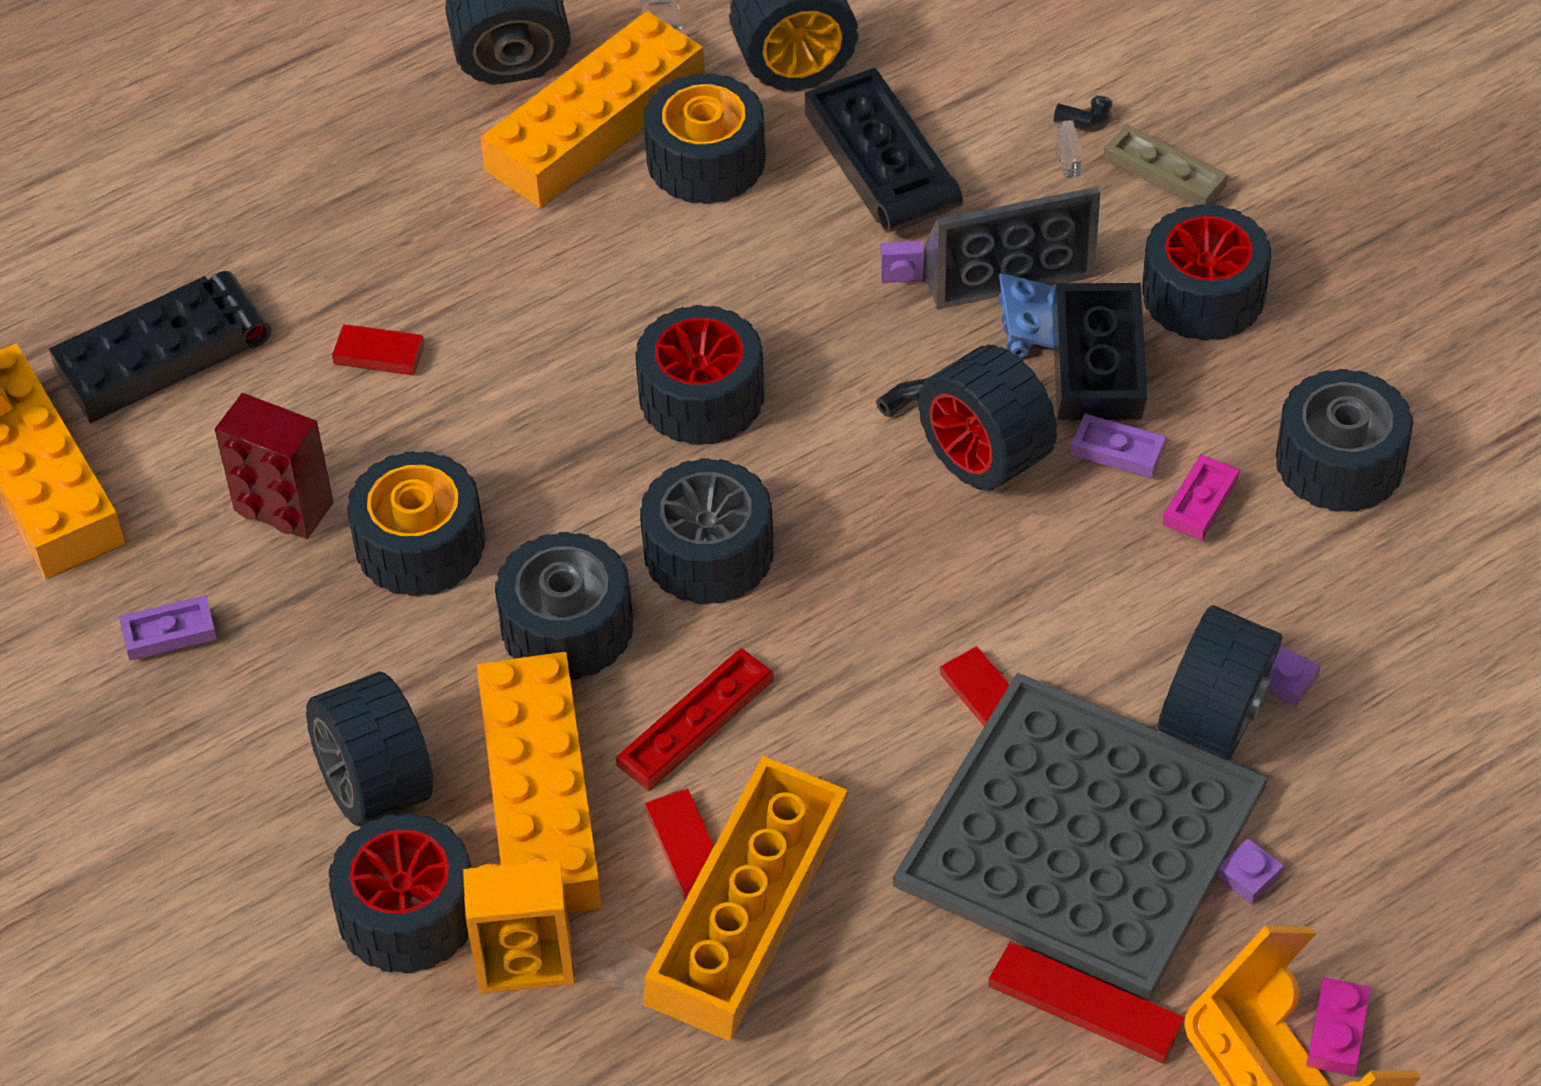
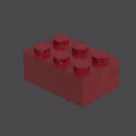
[214,392,334,539]

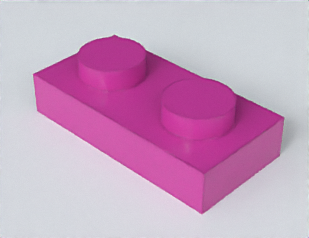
[1162,454,1240,541]
[1306,977,1371,1077]

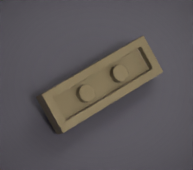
[1104,124,1228,205]

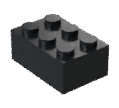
[1052,283,1147,420]

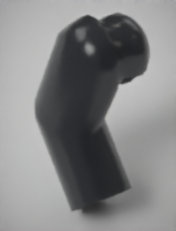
[1053,95,1113,130]
[876,378,927,417]

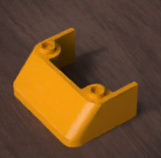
[1185,925,1421,1086]

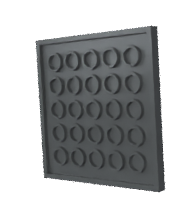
[893,672,1267,1001]

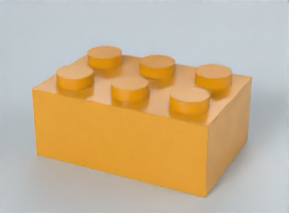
[463,859,574,994]

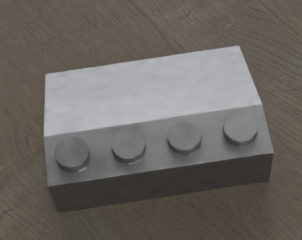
[924,186,1101,310]

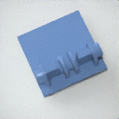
[998,273,1055,358]

